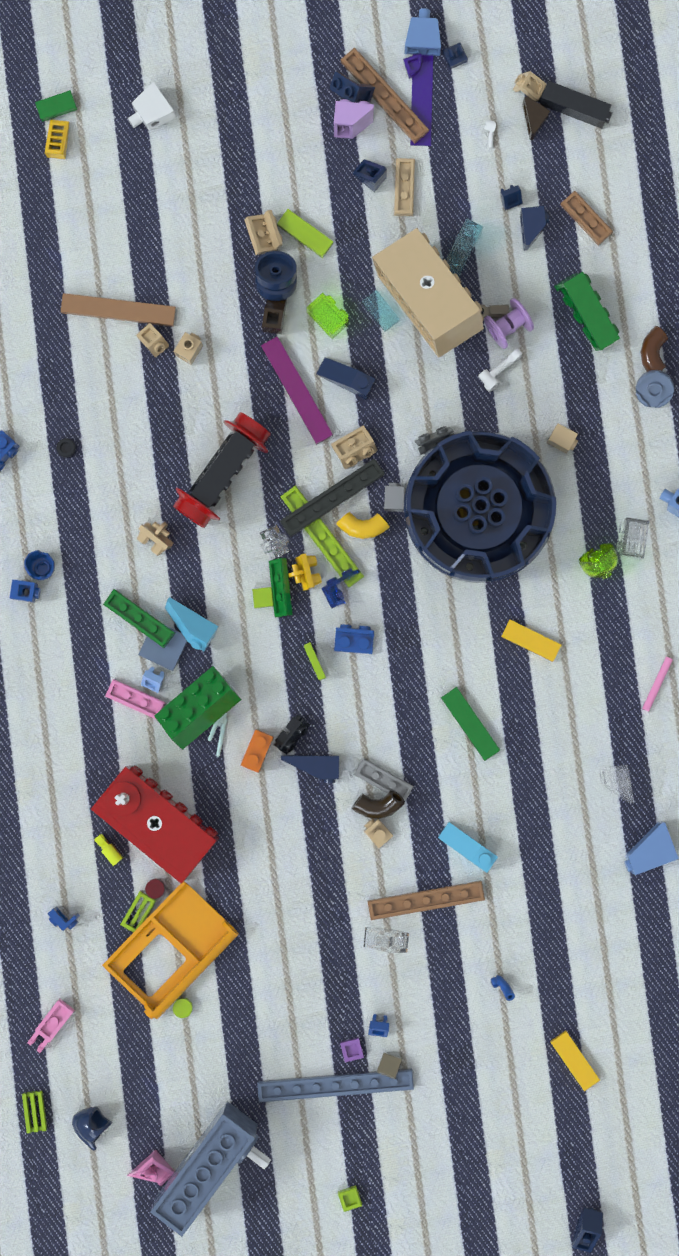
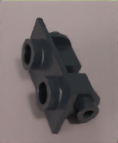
[274,715,310,755]

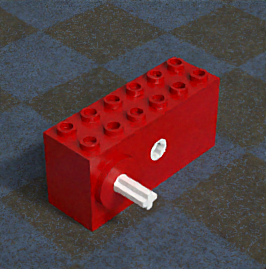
[91,765,219,884]

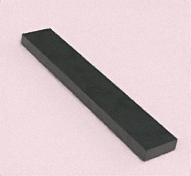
[280,459,385,537]

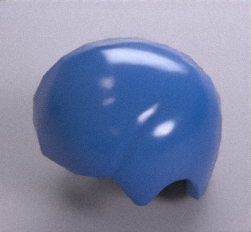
[24,550,55,580]

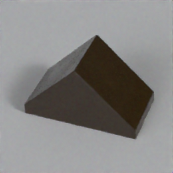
[522,96,550,140]

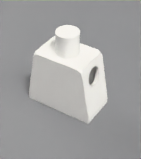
[128,82,176,130]

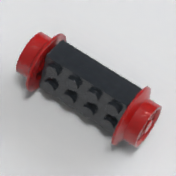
[173,412,271,529]

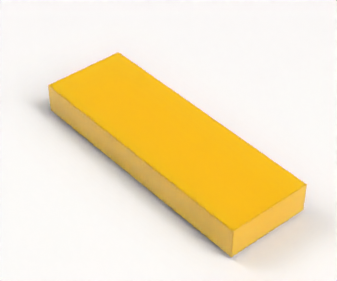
[501,620,561,662]
[550,1030,600,1091]

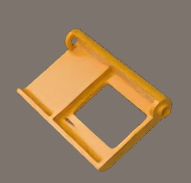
[102,881,239,1019]

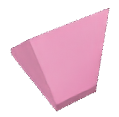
[127,1150,175,1186]

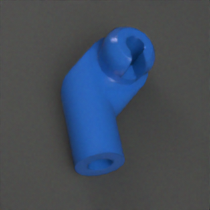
[491,975,515,1001]

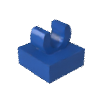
[368,1014,390,1037]

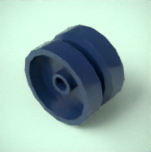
[255,251,297,301]

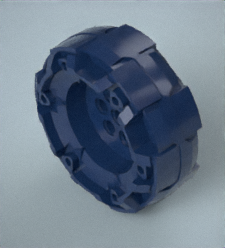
[404,431,556,583]

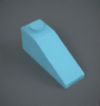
[165,597,219,652]
[438,822,498,873]

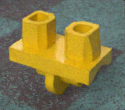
[288,554,322,591]

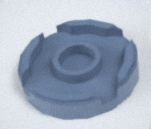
[636,370,674,408]

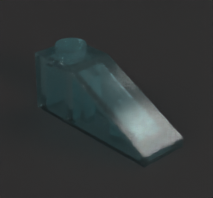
[446,218,483,277]

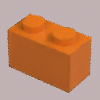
[240,729,274,773]

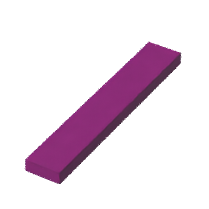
[261,336,333,445]

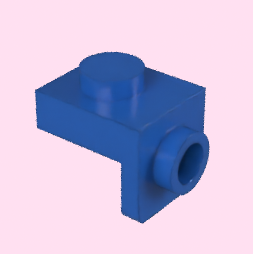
[48,906,80,931]

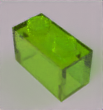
[306,293,349,339]

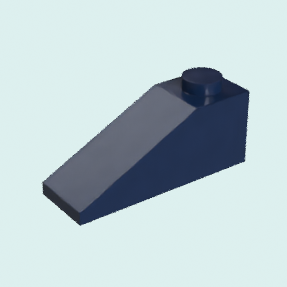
[316,357,375,400]
[281,755,339,783]

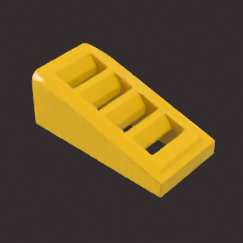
[45,120,69,159]

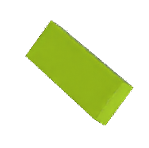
[277,209,334,258]

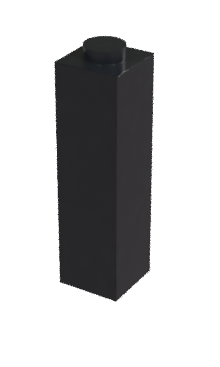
[540,80,612,129]

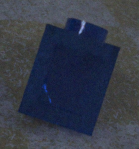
[321,568,361,609]

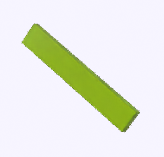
[280,485,364,588]

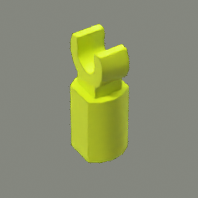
[94,834,123,866]

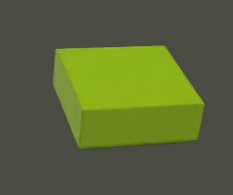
[252,587,273,608]
[338,1185,362,1212]

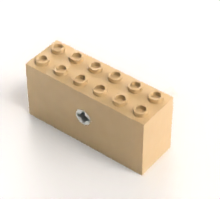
[372,228,484,358]

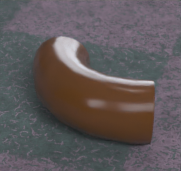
[640,326,668,372]

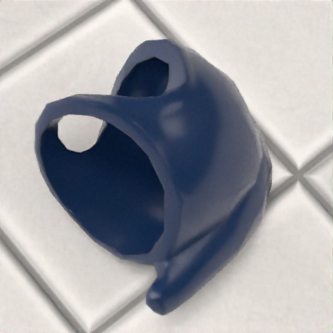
[72,1107,112,1151]

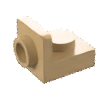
[513,71,547,101]
[136,323,169,357]
[364,818,393,848]

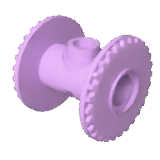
[484,298,534,349]

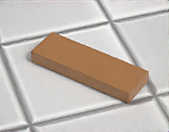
[560,191,613,246]

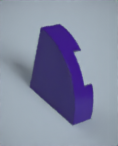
[403,53,422,79]

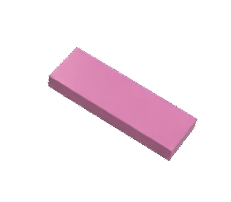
[105,679,166,720]

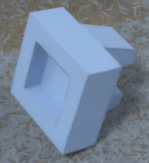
[141,667,164,693]

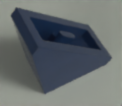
[352,159,387,192]

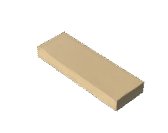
[394,158,415,216]

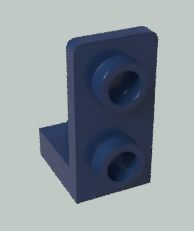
[330,71,375,103]

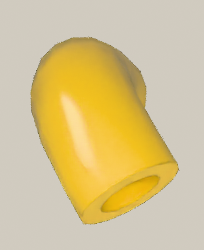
[336,512,390,539]

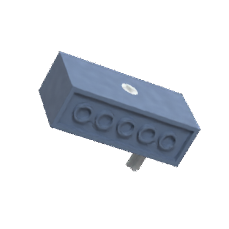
[150,1101,271,1237]

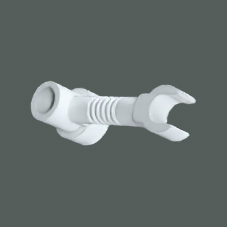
[478,348,522,392]

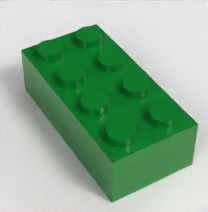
[154,666,242,750]

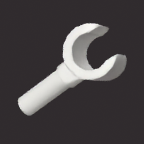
[484,120,496,148]

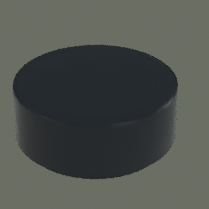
[56,438,76,458]

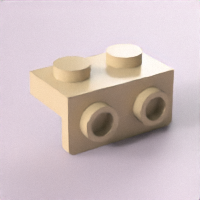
[245,210,282,255]

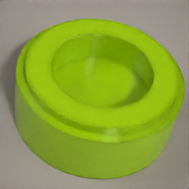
[173,997,193,1018]

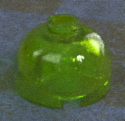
[579,543,618,579]

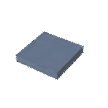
[138,627,187,671]

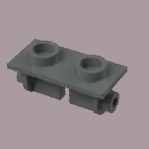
[415,426,454,455]

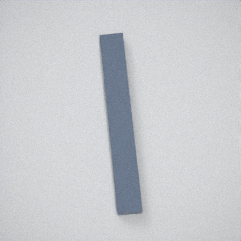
[257,1069,414,1102]

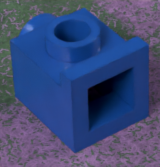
[9,579,41,603]

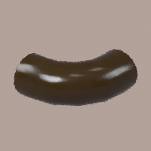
[351,791,405,819]

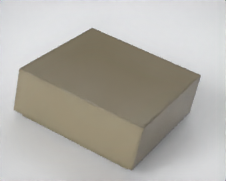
[377,1053,402,1079]

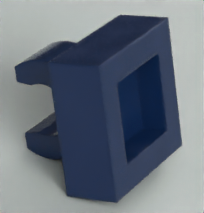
[443,42,468,69]
[500,185,523,211]

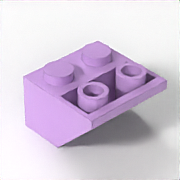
[334,99,374,139]

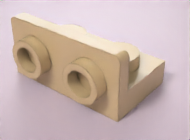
[331,425,377,469]

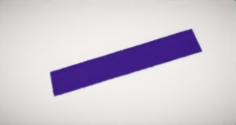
[410,54,433,146]

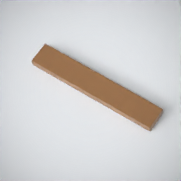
[340,47,429,144]
[61,293,176,327]
[367,880,485,920]

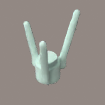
[208,713,228,757]

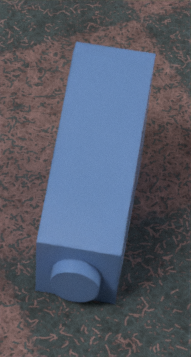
[624,821,679,875]

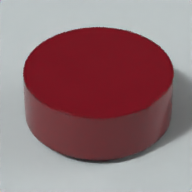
[145,879,165,899]

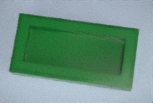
[35,90,77,122]

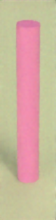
[642,657,673,712]

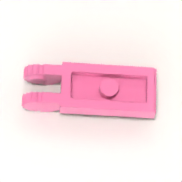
[27,999,75,1053]

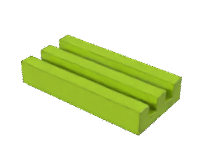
[304,642,326,680]
[120,890,157,932]
[22,1090,47,1133]

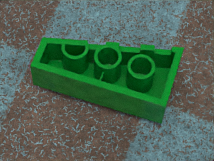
[554,272,620,351]

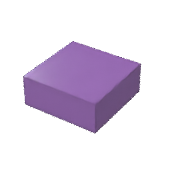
[340,1037,364,1062]

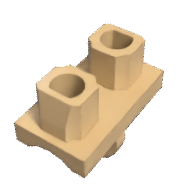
[137,521,174,556]

